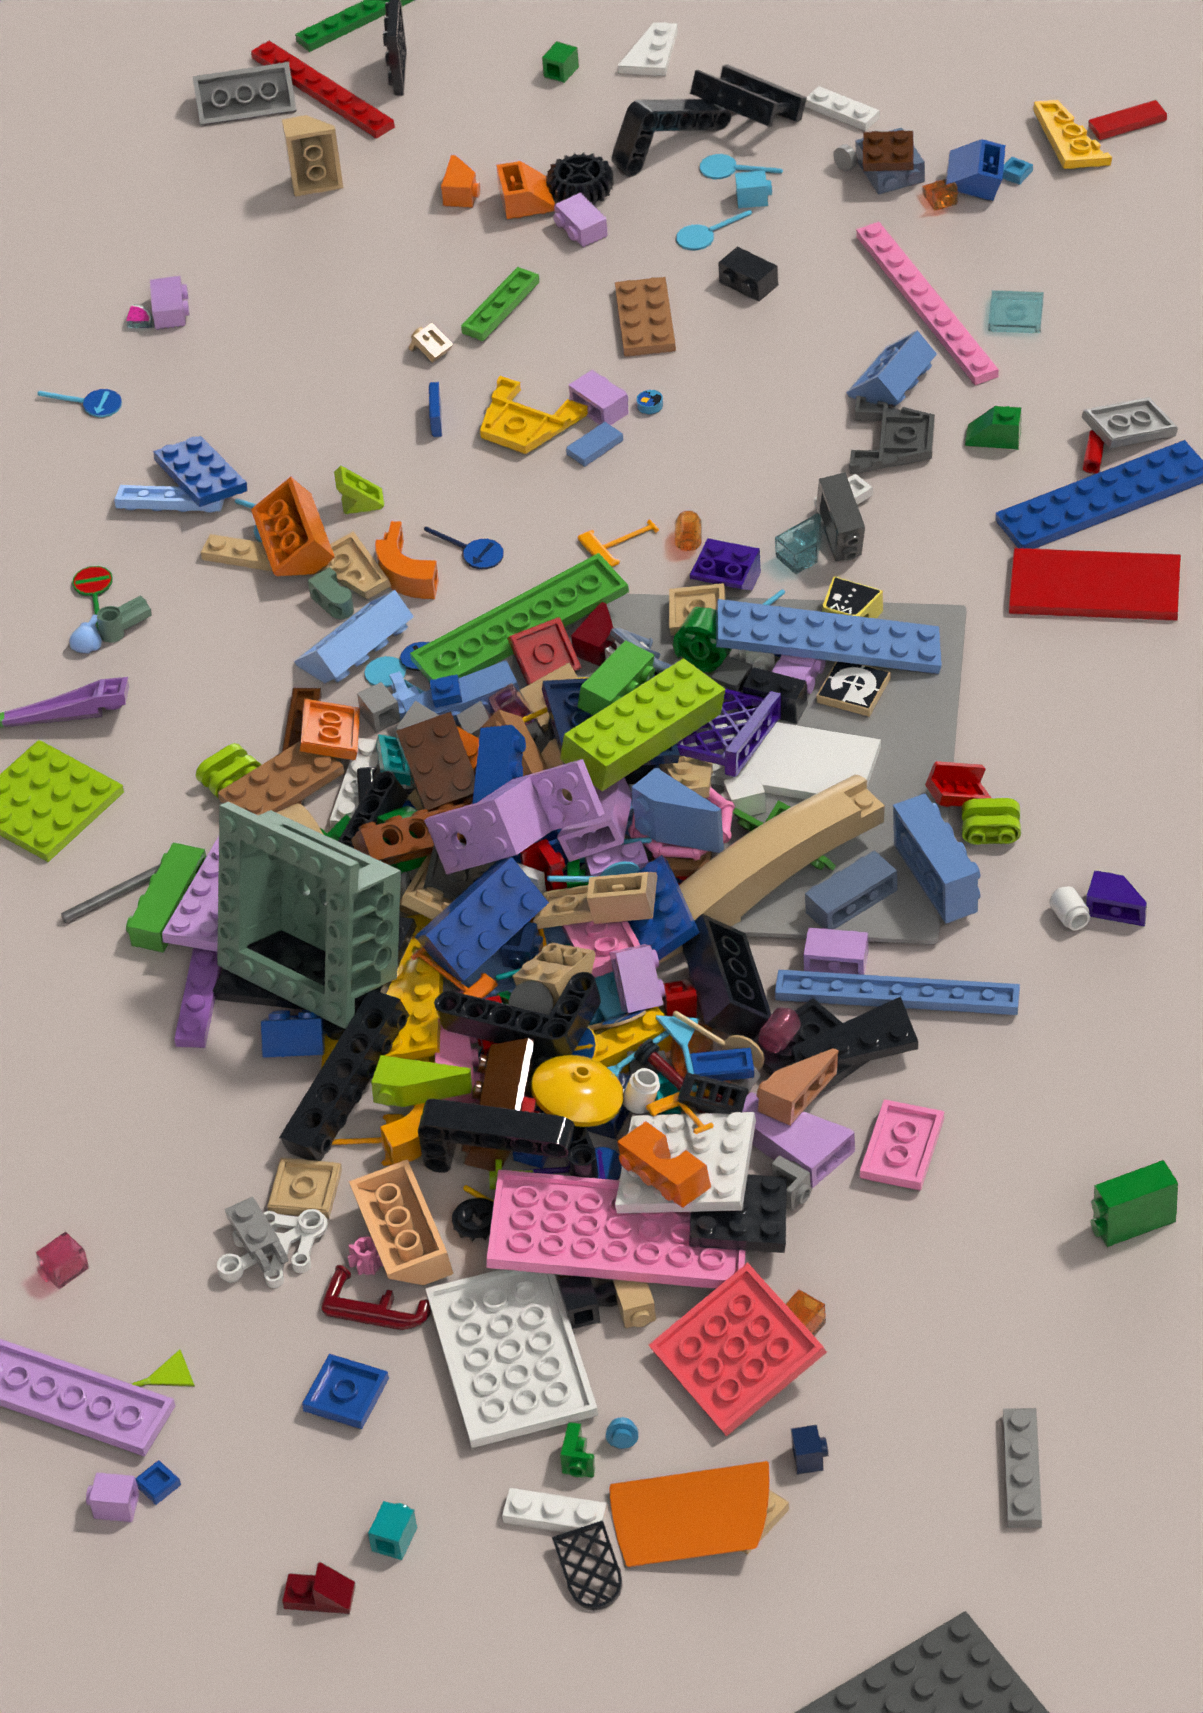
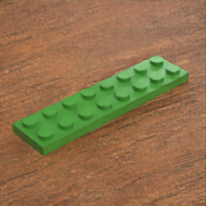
[410,553,629,682]

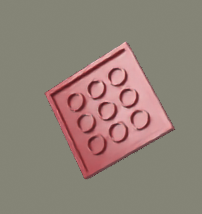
[649,1262,827,1436]

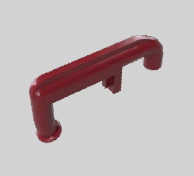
[321,1265,431,1330]

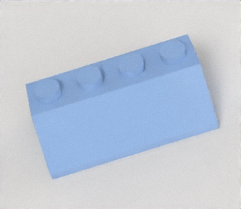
[294,590,414,683]

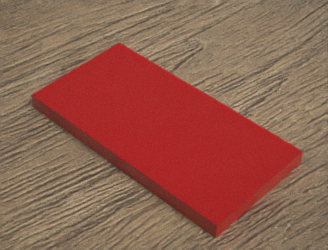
[1009,548,1181,621]

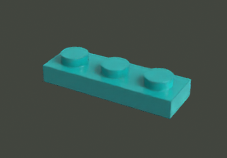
[376,734,412,786]

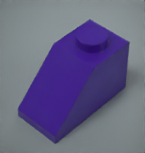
[1086,870,1147,927]

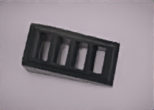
[677,1072,749,1114]

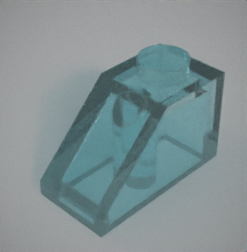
[775,513,822,574]

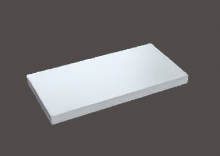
[703,715,881,800]

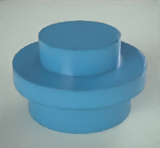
[606,1417,639,1449]

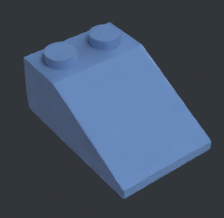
[632,768,724,853]

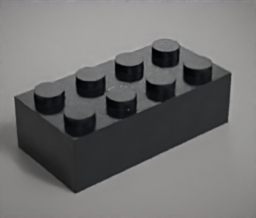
[682,914,774,1040]

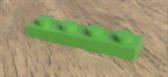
[461,267,540,341]

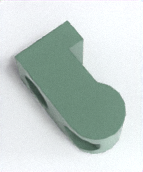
[308,567,354,619]

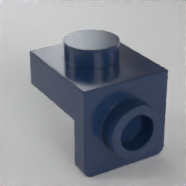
[500,922,543,970]

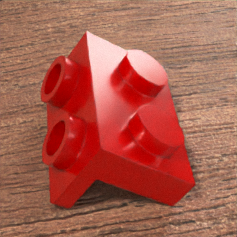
[925,761,991,807]
[520,839,567,891]

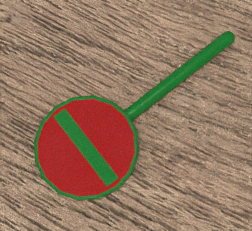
[72,566,113,631]

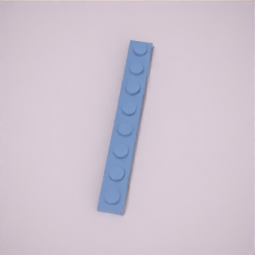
[775,970,1020,1015]

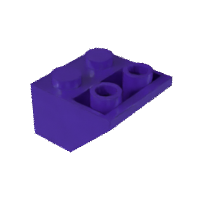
[690,538,761,591]

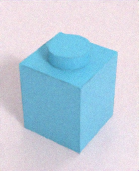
[735,170,772,209]

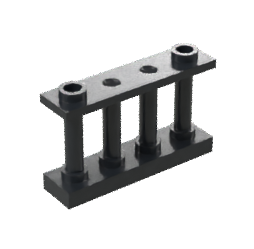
[690,65,807,127]

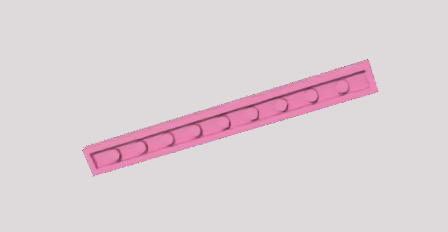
[856,222,998,385]

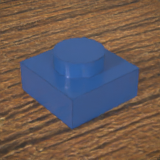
[430,674,463,708]

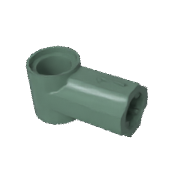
[97,595,152,643]

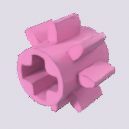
[348,1237,383,1275]

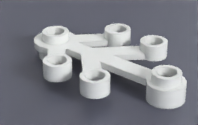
[217,1209,328,1288]

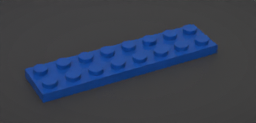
[995,440,1203,549]

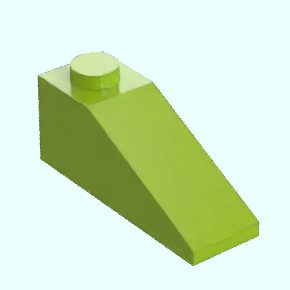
[371,1055,472,1107]

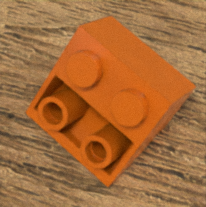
[496,161,555,219]

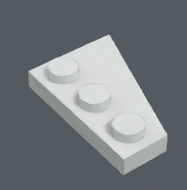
[618,22,678,76]

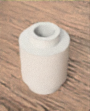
[1049,886,1090,930]
[623,1068,660,1114]

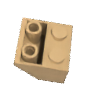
[587,872,657,924]
[513,943,596,1010]

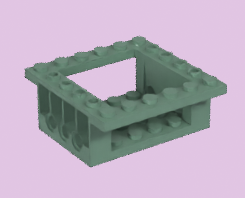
[217,802,401,1029]

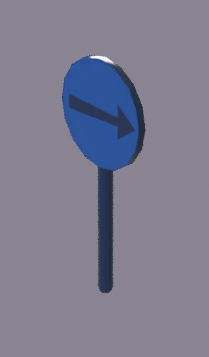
[424,526,504,569]

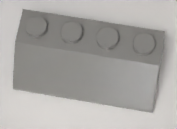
[192,62,296,125]

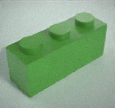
[577,640,655,715]

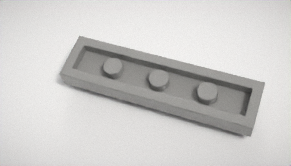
[1003,1408,1042,1528]

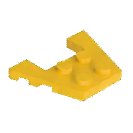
[480,376,588,454]

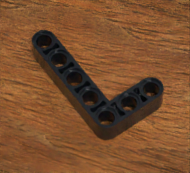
[611,99,732,176]
[338,771,407,849]
[434,972,601,1058]
[418,1099,575,1173]

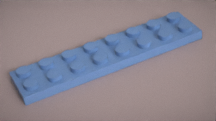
[716,599,942,674]

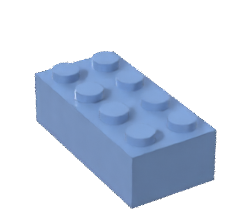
[893,793,981,924]

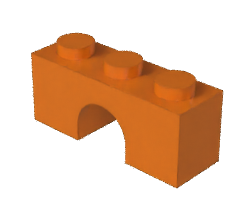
[617,1121,711,1208]

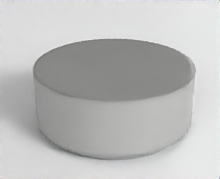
[833,144,858,171]

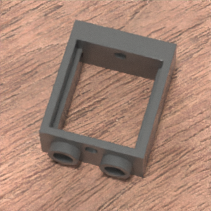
[816,472,865,562]

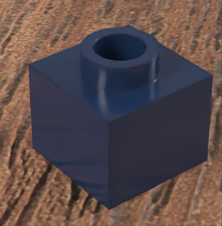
[791,1425,829,1475]

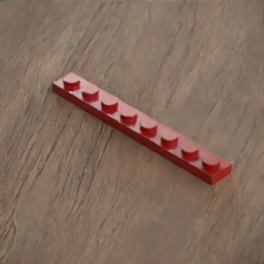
[251,40,395,139]

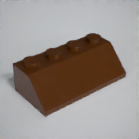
[461,1038,534,1171]

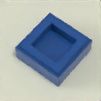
[135,1460,181,1505]

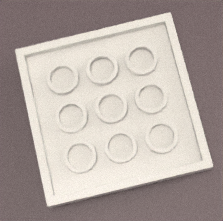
[615,1112,756,1214]

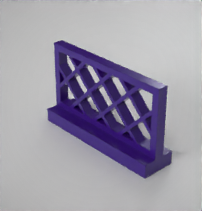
[676,689,781,777]

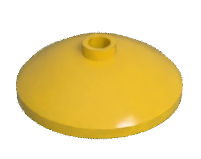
[531,1055,624,1127]

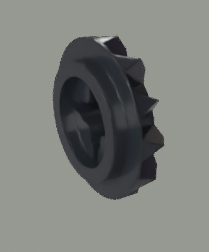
[452,1198,494,1242]

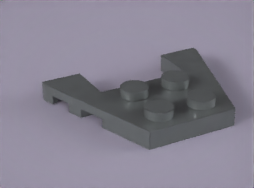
[849,396,935,474]

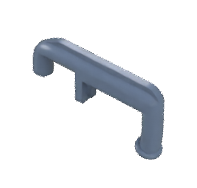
[610,628,671,673]

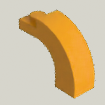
[380,1099,442,1165]

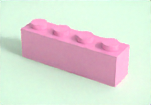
[435,991,481,1103]

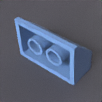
[846,330,937,406]

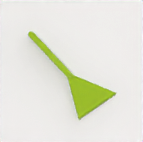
[131,1349,195,1387]

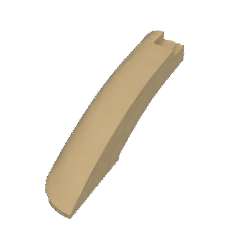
[659,775,885,964]

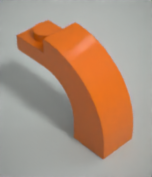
[375,521,439,599]

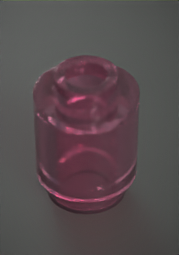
[759,1008,801,1053]

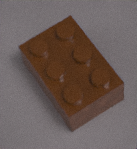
[396,711,475,812]

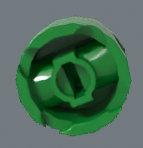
[673,607,732,673]

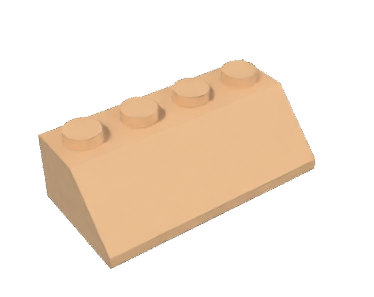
[349,1159,453,1285]

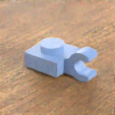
[389,671,419,721]

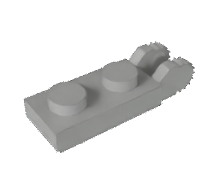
[225,1196,288,1273]

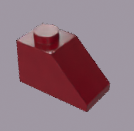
[571,602,617,667]

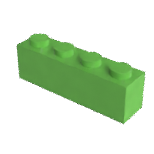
[126,842,207,953]

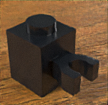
[558,1276,618,1329]

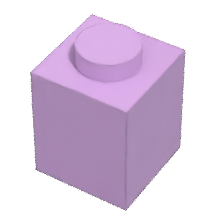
[86,1473,140,1522]

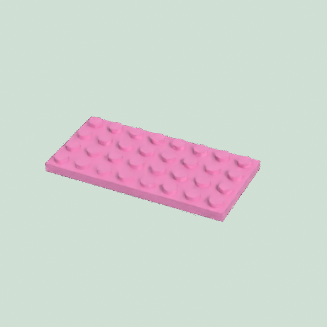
[486,1170,746,1289]

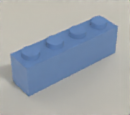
[402,660,522,726]

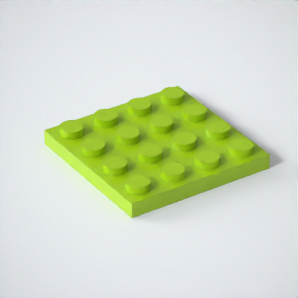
[0,740,124,862]

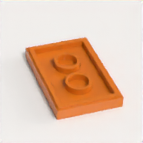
[299,699,360,760]

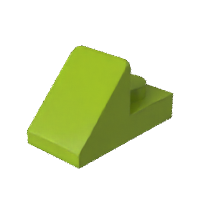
[334,465,385,514]

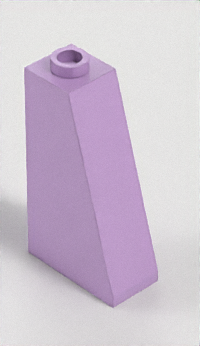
[557,778,632,862]
[742,1092,855,1188]

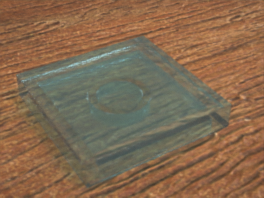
[988,290,1044,333]

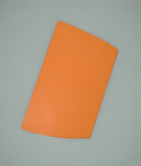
[609,1461,770,1567]

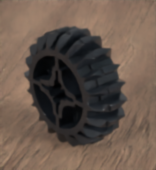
[547,152,614,205]

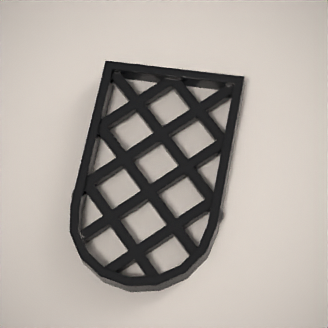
[552,1520,623,1610]

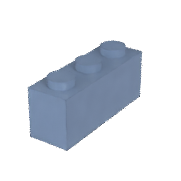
[805,850,898,930]

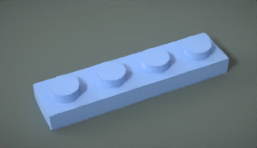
[115,485,225,513]

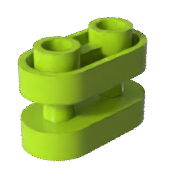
[196,743,261,799]
[961,798,1021,845]

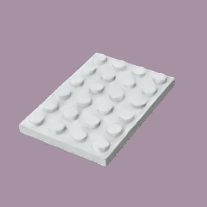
[425,1269,598,1448]

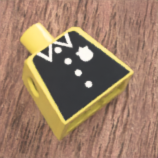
[822,576,883,619]

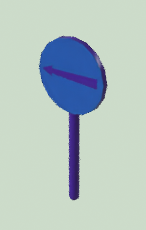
[525,1147,622,1180]

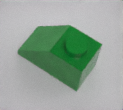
[965,406,1022,450]

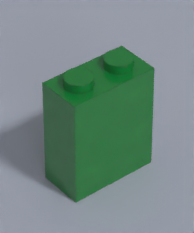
[1090,1160,1178,1247]

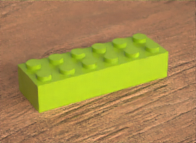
[560,658,726,791]

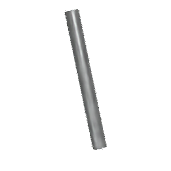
[61,864,160,923]

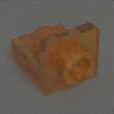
[922,179,958,211]

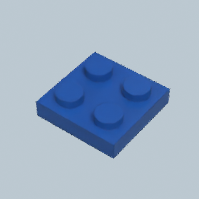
[302,1354,389,1429]

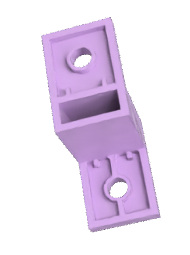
[424,759,605,874]

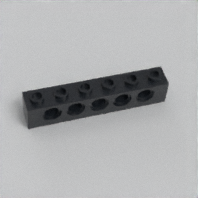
[279,990,409,1161]

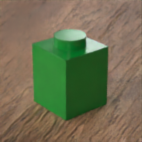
[542,41,579,83]

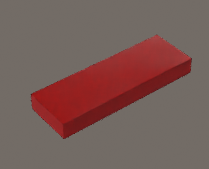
[1088,100,1167,140]

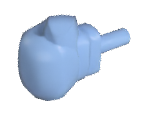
[69,614,102,654]

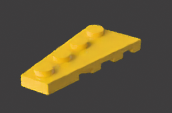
[1033,100,1112,169]

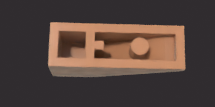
[756,1048,838,1125]

